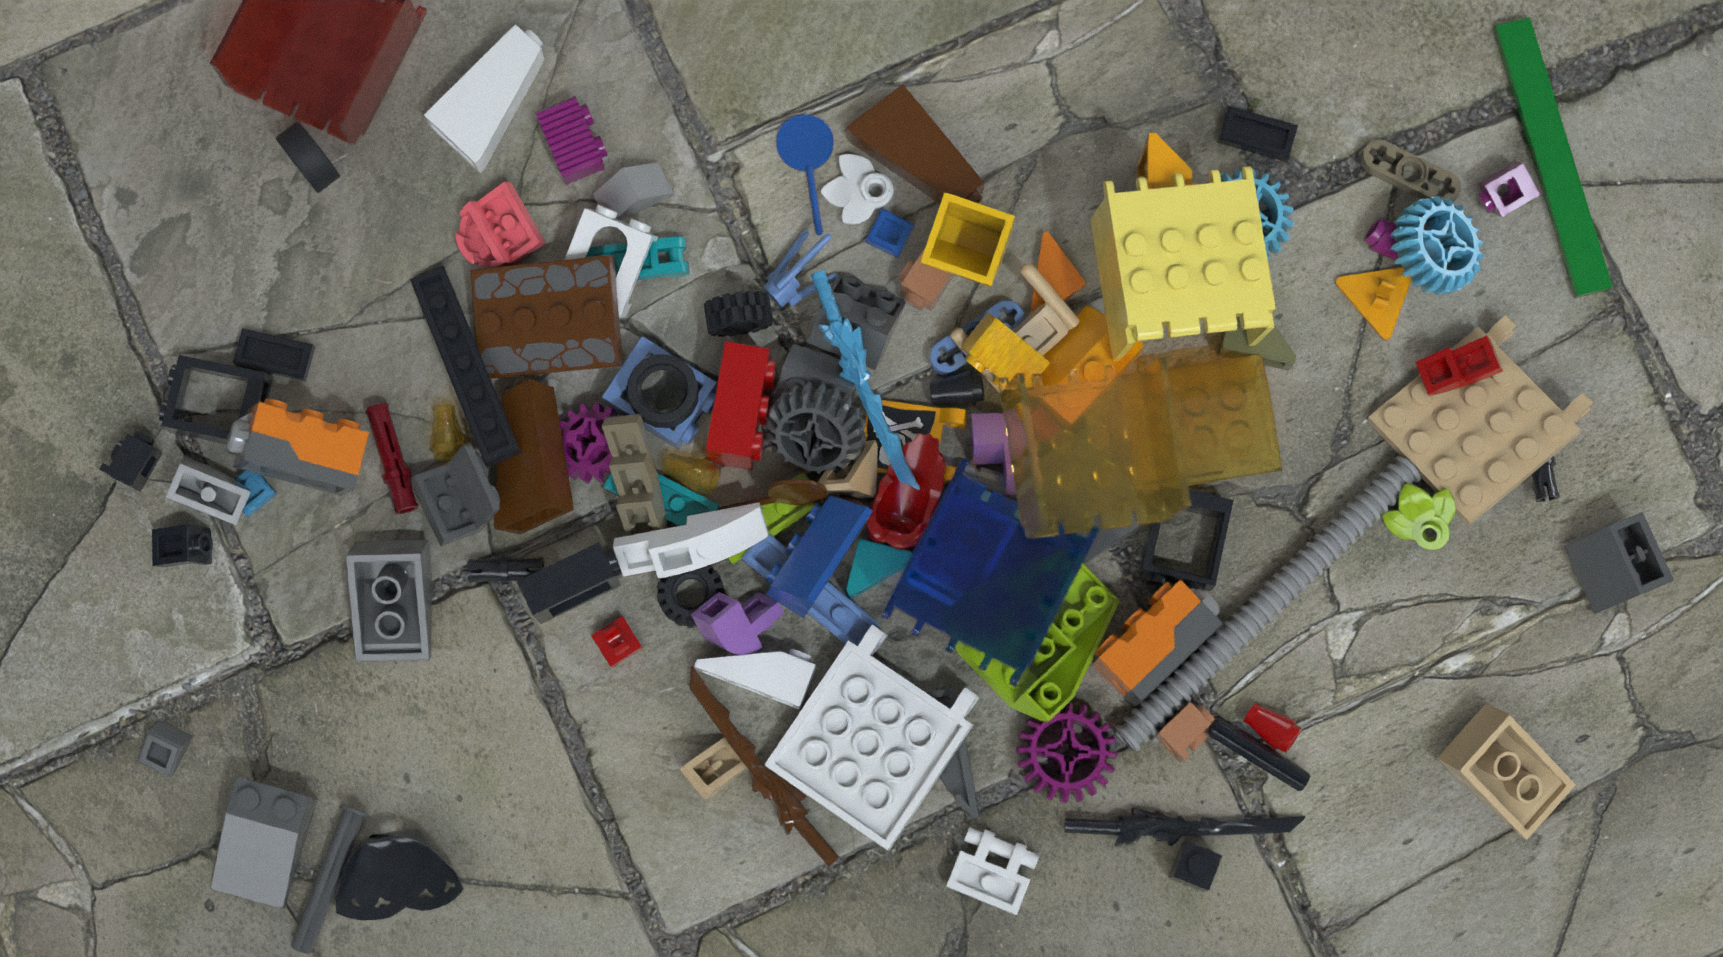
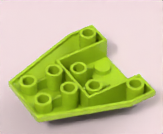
[942,549,1120,723]

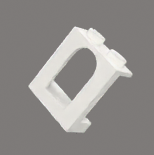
[564,205,658,318]

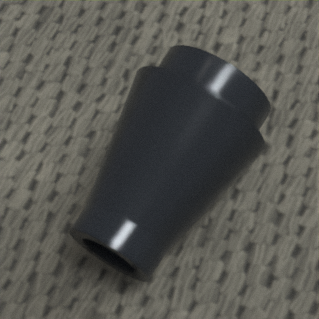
[930,369,985,406]

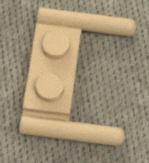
[950,263,1080,393]

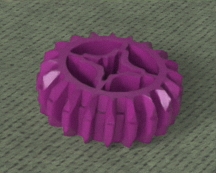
[1016,701,1118,803]

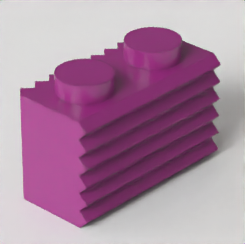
[535,96,608,185]

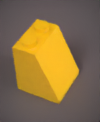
[920,192,1015,287]

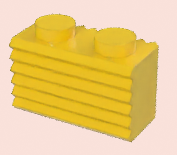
[961,313,1050,397]

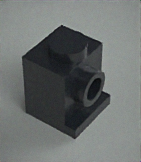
[99,431,162,492]

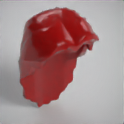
[866,433,947,550]

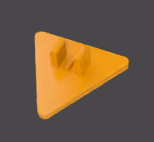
[1335,267,1411,340]

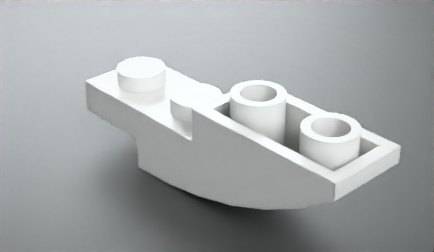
[613,502,769,579]

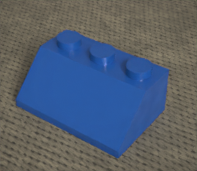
[766,496,872,619]

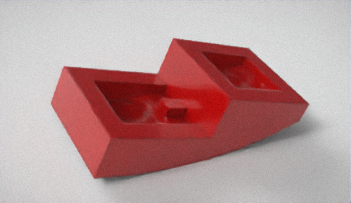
[1415,335,1503,396]

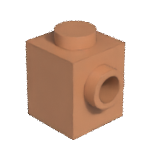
[899,248,954,311]

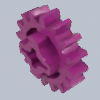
[559,402,618,484]

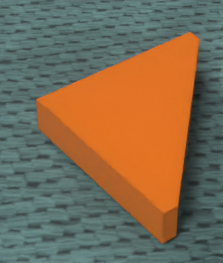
[1029,231,1087,315]

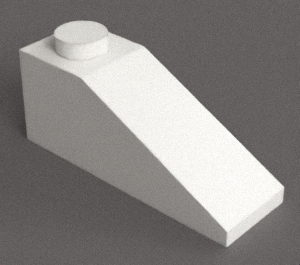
[694,649,816,710]

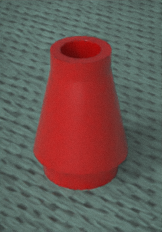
[1243,703,1302,753]

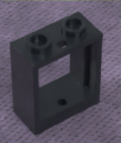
[159,355,272,444]
[1138,483,1234,591]
[517,542,622,624]

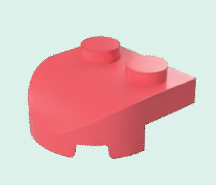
[455,181,546,268]

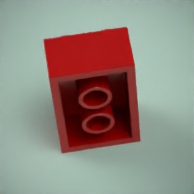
[706,341,777,470]

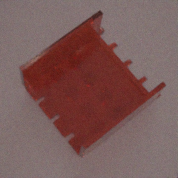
[210,0,427,144]

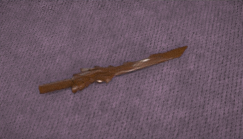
[690,666,839,867]

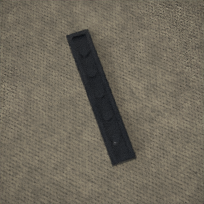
[410,265,521,468]

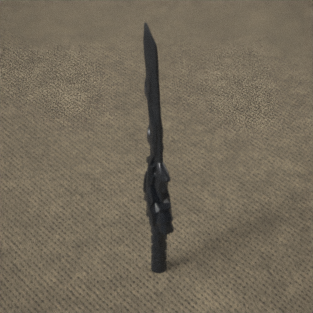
[1064,807,1306,846]

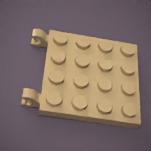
[1368,315,1593,527]

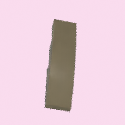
[602,414,668,536]

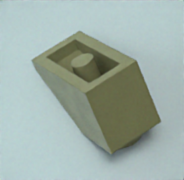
[1218,317,1296,371]

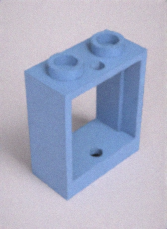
[602,336,717,450]

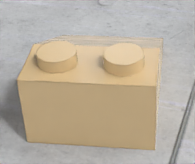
[1437,703,1576,840]

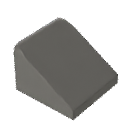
[138,721,192,777]

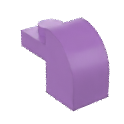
[970,413,1033,495]
[691,592,784,655]

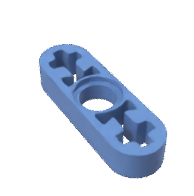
[930,300,1024,376]

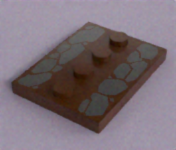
[470,255,623,379]

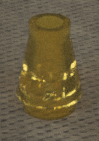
[429,404,466,462]
[663,453,721,495]

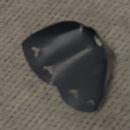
[335,829,464,920]

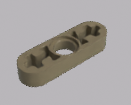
[1360,139,1461,202]

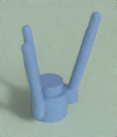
[762,230,838,308]

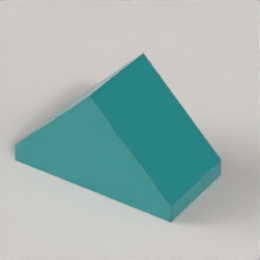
[846,539,914,600]

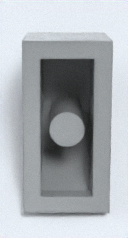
[166,456,251,525]

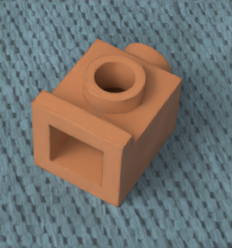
[1155,702,1215,763]

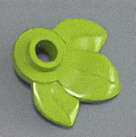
[1382,483,1456,550]

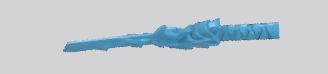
[811,270,920,490]

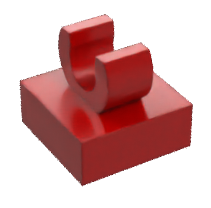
[591,616,643,668]

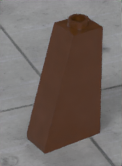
[846,84,985,204]
[494,379,574,535]

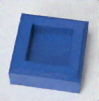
[866,208,914,258]

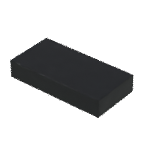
[1218,106,1298,162]
[233,328,315,382]

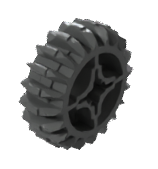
[766,381,866,477]

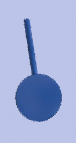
[776,115,834,235]

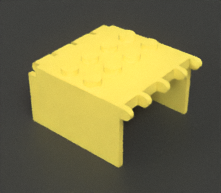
[1090,166,1276,361]

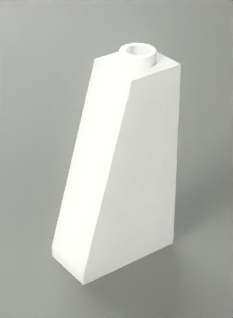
[424,24,545,173]

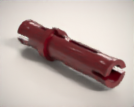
[365,403,419,514]

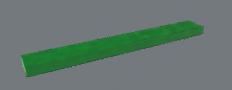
[1493,17,1613,298]

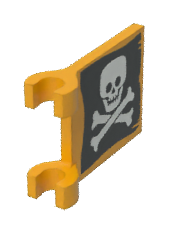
[864,400,968,486]

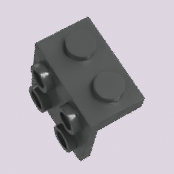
[410,444,500,546]

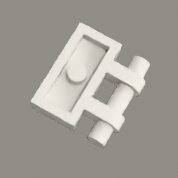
[946,827,1040,915]

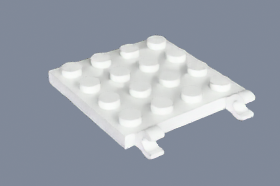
[765,625,980,851]

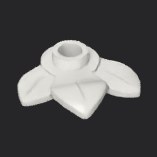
[821,154,893,225]

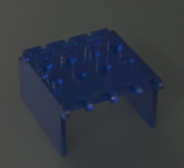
[881,457,1100,687]

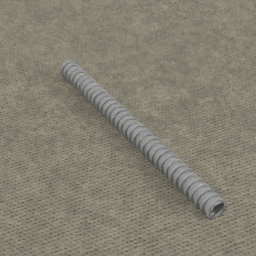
[1114,456,1421,751]

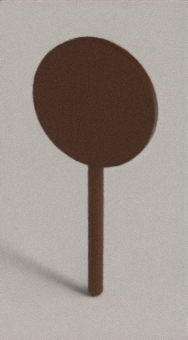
[718,479,827,510]

